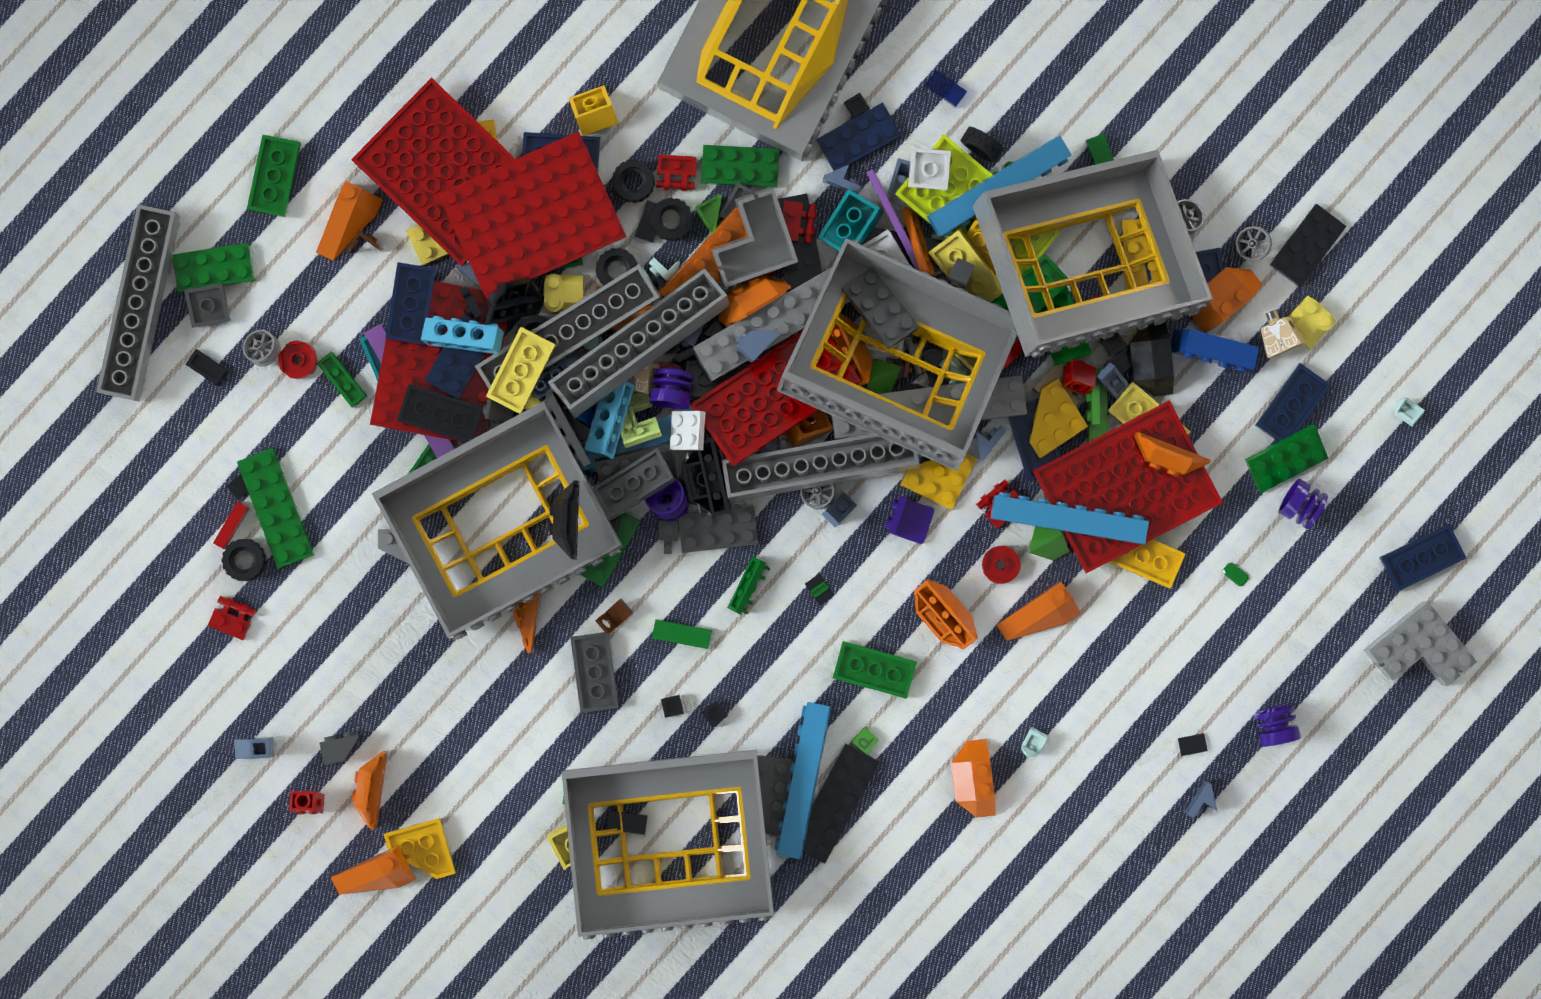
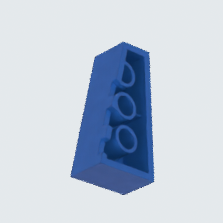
[1171,329,1259,373]

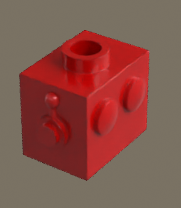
[1062,359,1097,395]
[289,791,325,815]

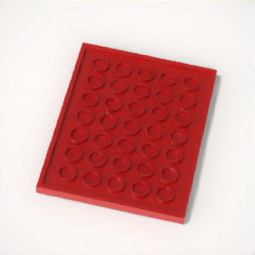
[351,77,515,266]
[438,131,627,300]
[370,281,508,443]
[1032,400,1223,574]

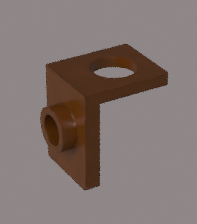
[346,231,383,253]
[886,357,913,380]
[595,599,633,635]

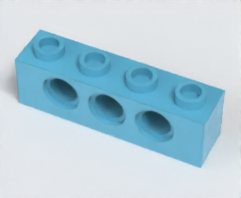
[421,316,504,354]
[585,381,635,459]

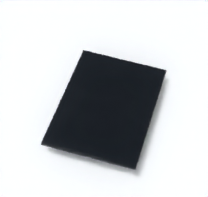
[226,474,248,499]
[805,574,834,605]
[1178,733,1208,756]

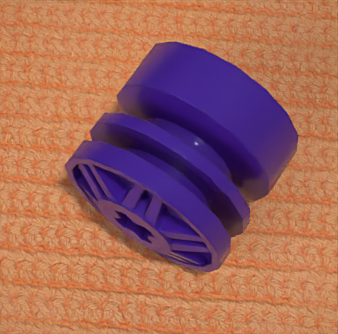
[649,368,694,410]
[645,478,689,522]
[1278,478,1328,529]
[1253,705,1301,747]

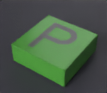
[852,727,879,755]

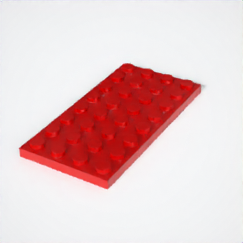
[690,330,861,468]

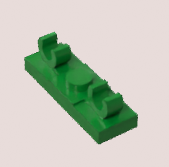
[727,556,770,615]

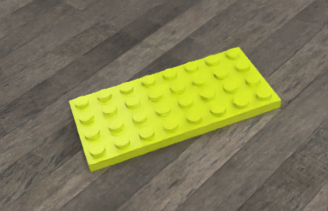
[895,134,1060,278]

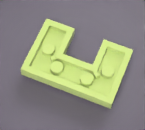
[621,391,662,448]

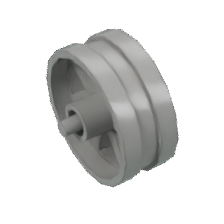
[1177,199,1204,235]
[1235,226,1272,261]
[242,330,280,367]
[800,484,836,510]

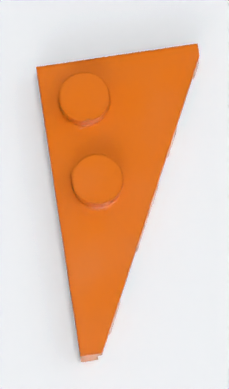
[513,592,540,653]

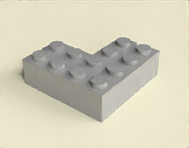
[711,187,798,287]
[1364,602,1477,686]

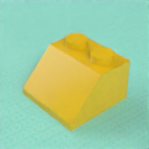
[569,85,618,136]

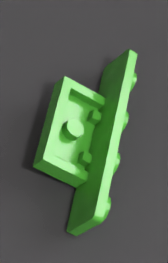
[1085,368,1108,442]

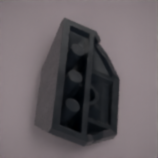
[485,277,544,325]
[1129,322,1174,396]
[681,437,731,517]
[549,480,580,560]

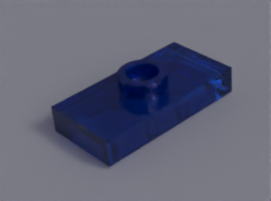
[925,70,967,108]

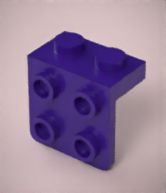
[885,496,934,544]

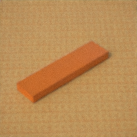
[901,207,936,278]

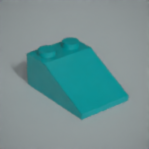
[818,189,884,251]

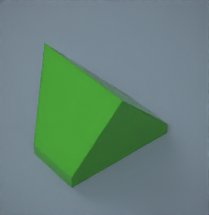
[695,195,722,234]
[866,358,902,394]
[1029,526,1070,561]

